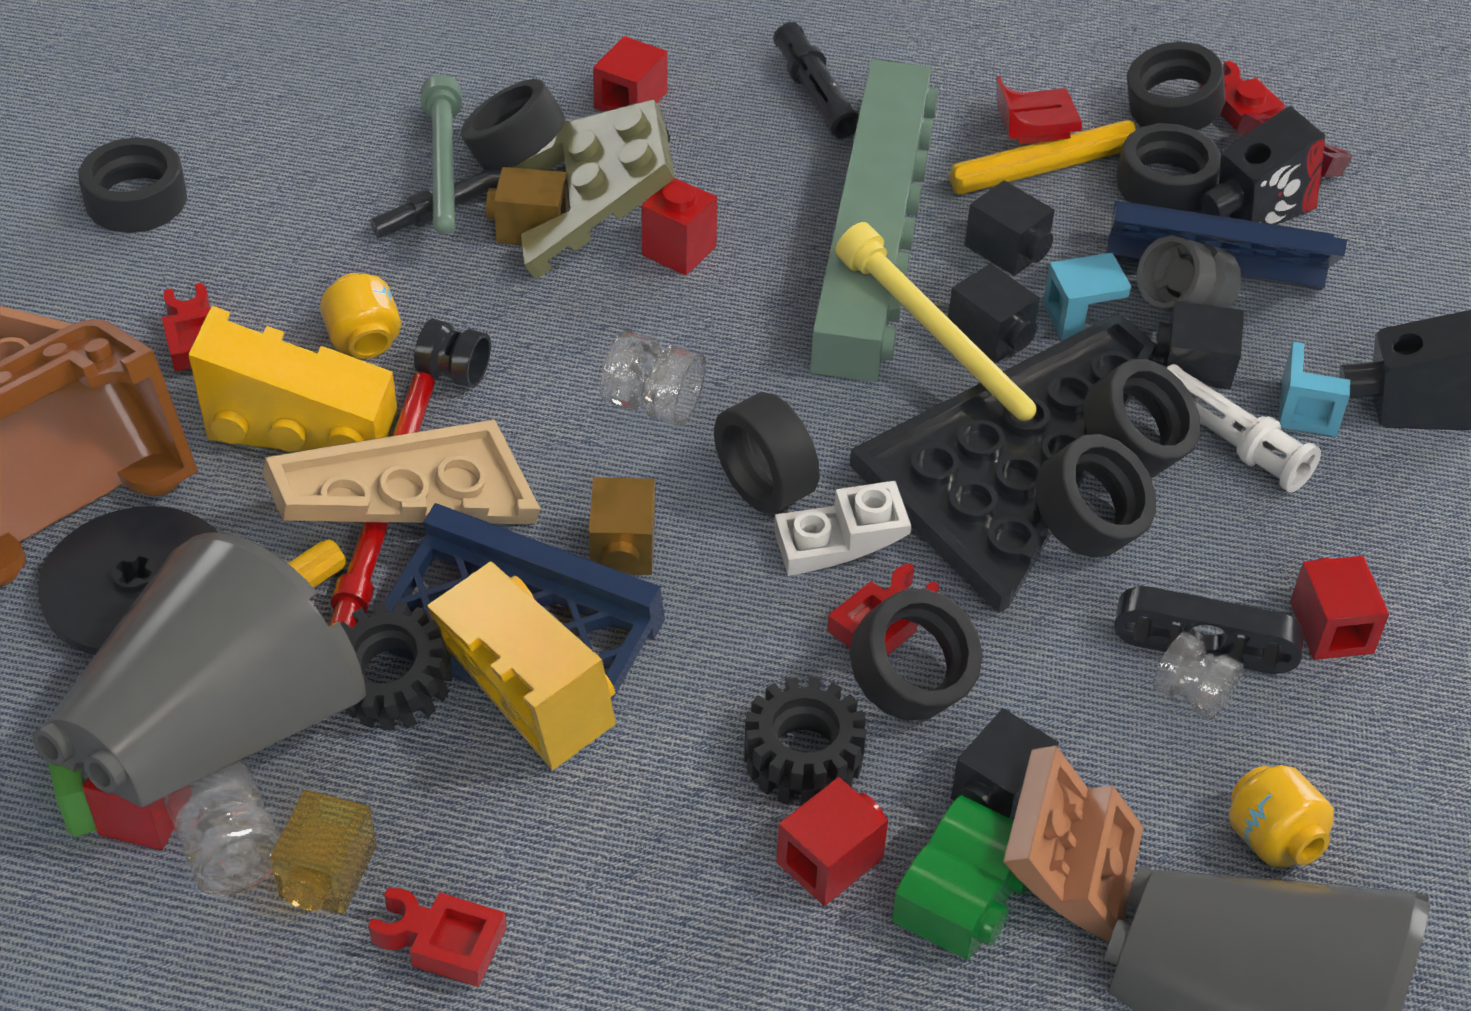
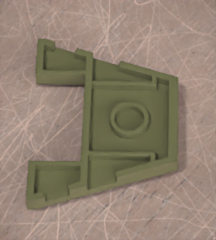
[515,99,675,279]

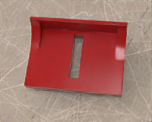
[996,76,1082,144]

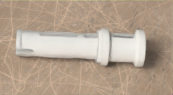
[1167,364,1321,492]

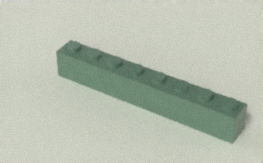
[810,59,939,382]

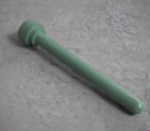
[421,74,462,234]

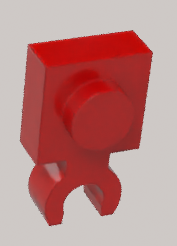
[1199,60,1285,130]
[161,283,219,372]
[827,563,939,656]
[368,888,507,987]

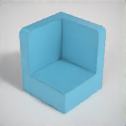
[1043,253,1131,340]
[1279,342,1350,437]

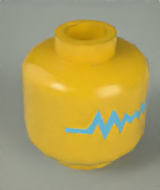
[320,273,402,359]
[1229,765,1334,868]

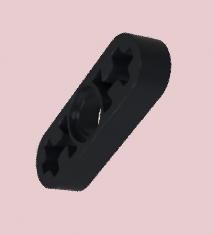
[1114,586,1304,674]

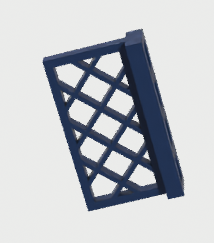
[1106,201,1348,290]
[384,503,665,702]

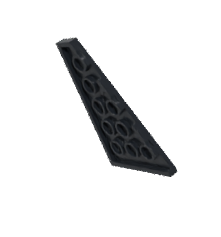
[849,313,1157,613]

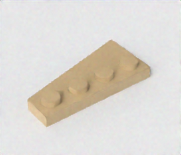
[262,419,541,524]

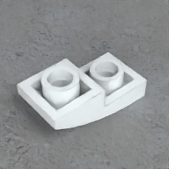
[774,481,911,576]

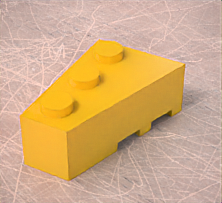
[188,306,398,452]
[427,561,616,771]

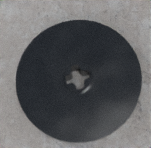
[38,506,218,655]

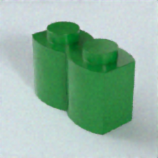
[892,795,1028,960]

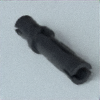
[773,22,859,139]

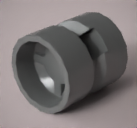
[1137,235,1241,311]

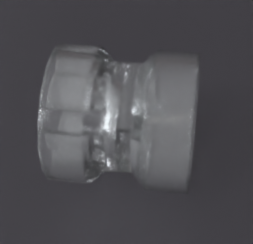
[1152,632,1244,720]

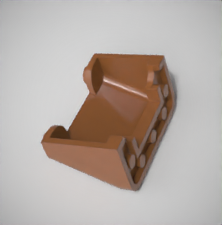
[0,319,198,587]

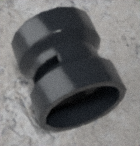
[414,318,491,388]

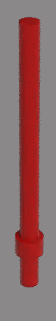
[329,372,435,628]

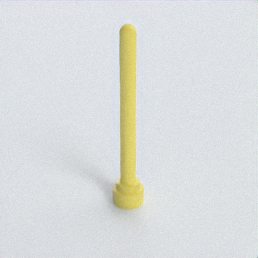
[835,222,1036,421]

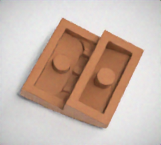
[1003,746,1143,942]

